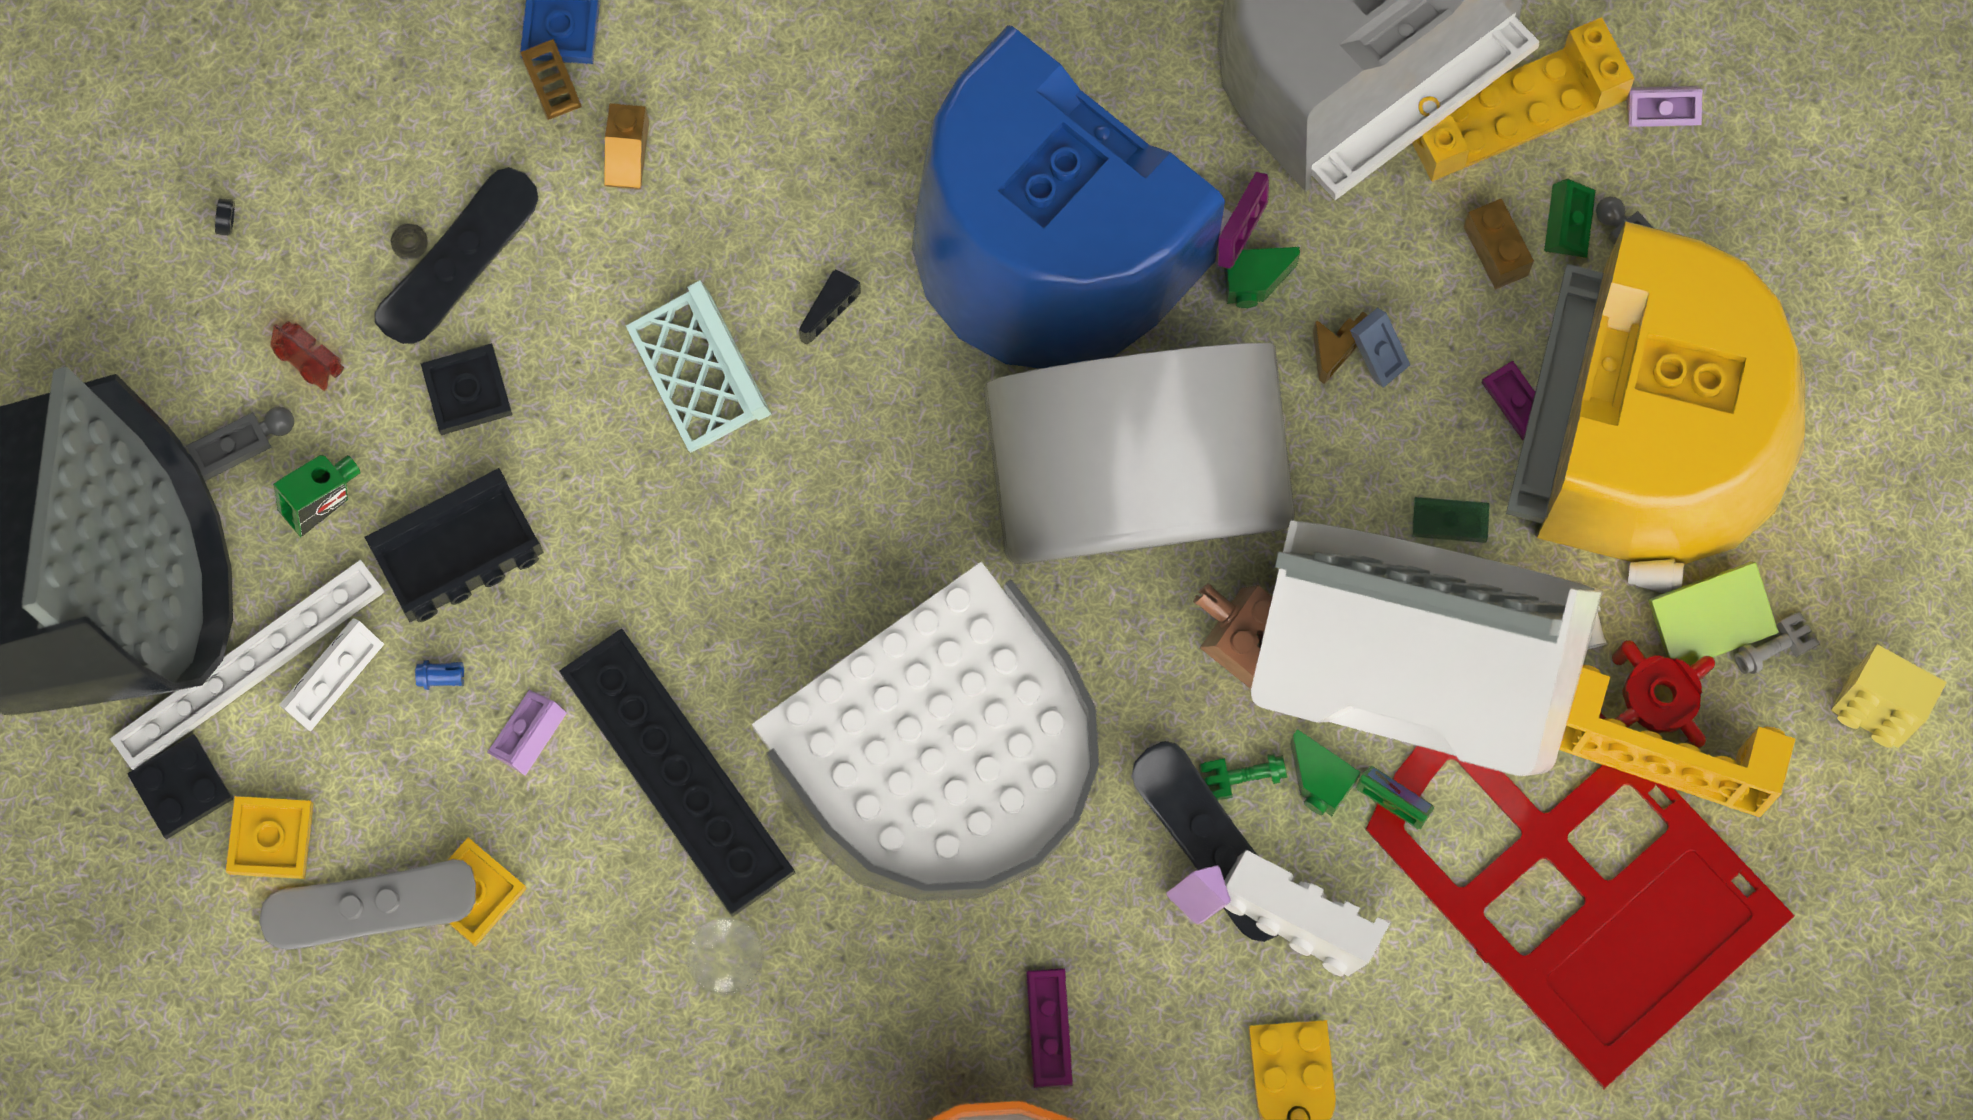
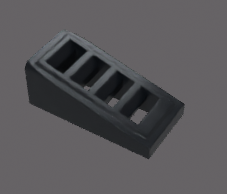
[799,269,861,345]

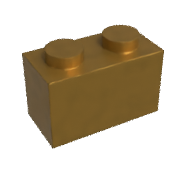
[1464,198,1534,290]

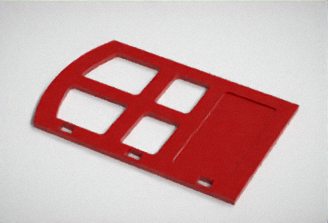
[1366,712,1795,1089]

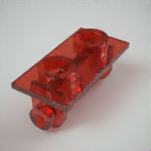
[270,321,344,391]

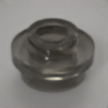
[391,224,428,260]

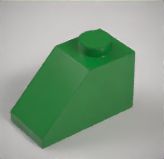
[1224,247,1300,308]
[1290,729,1361,816]

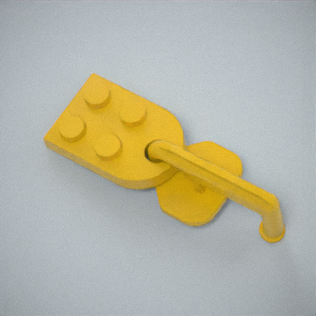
[1249,1020,1336,1120]

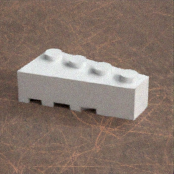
[1224,850,1390,976]

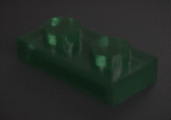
[1411,497,1490,543]

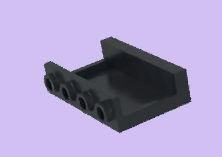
[364,468,544,622]

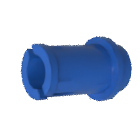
[415,660,464,690]

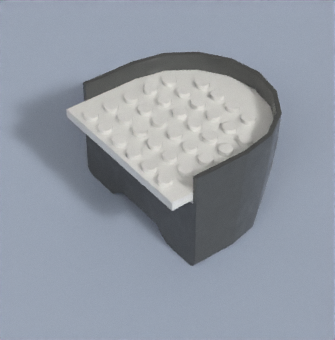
[752,562,1099,901]

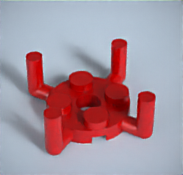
[1612,640,1715,750]

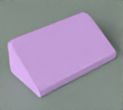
[1627,86,1702,127]
[487,690,567,776]
[1166,866,1231,925]

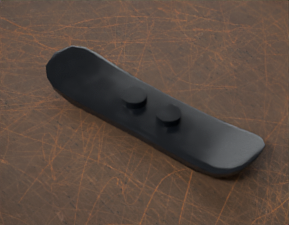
[374,167,538,344]
[1132,741,1279,942]

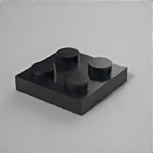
[420,343,513,435]
[127,734,233,839]

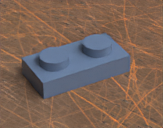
[1350,308,1410,388]

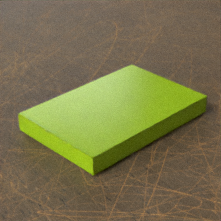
[1648,561,1779,666]

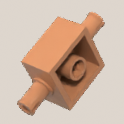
[1193,583,1272,689]

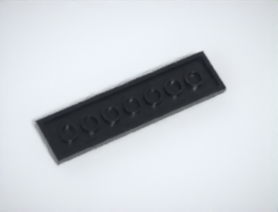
[559,628,795,917]

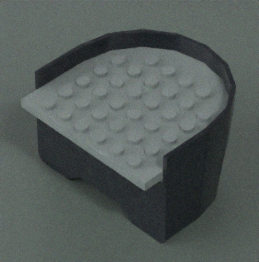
[0,366,233,715]

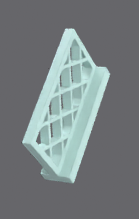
[626,281,772,453]

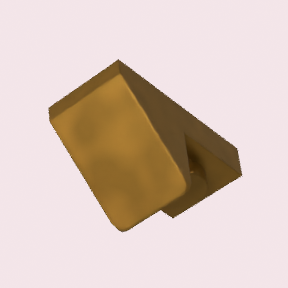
[1313,311,1368,385]

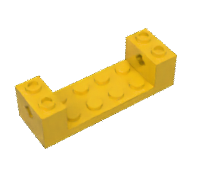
[1412,17,1635,182]
[1559,665,1795,817]

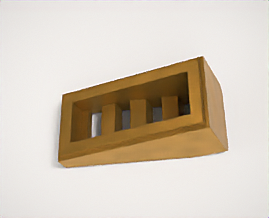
[520,39,582,120]

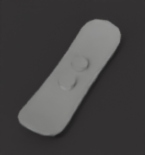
[259,859,476,950]

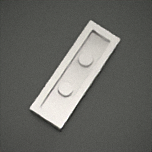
[279,618,384,731]

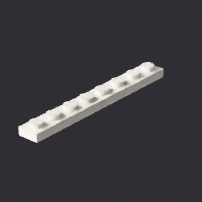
[110,560,384,770]

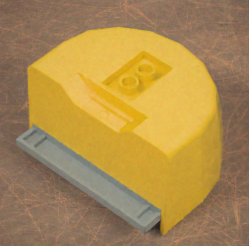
[1506,221,1805,565]

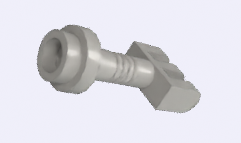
[1735,612,1820,674]

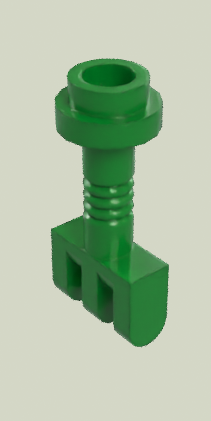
[1199,753,1287,800]

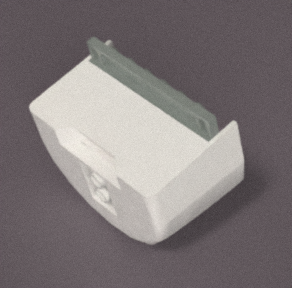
[1251,520,1603,776]

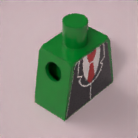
[273,455,361,537]

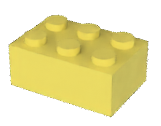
[1831,644,1947,748]

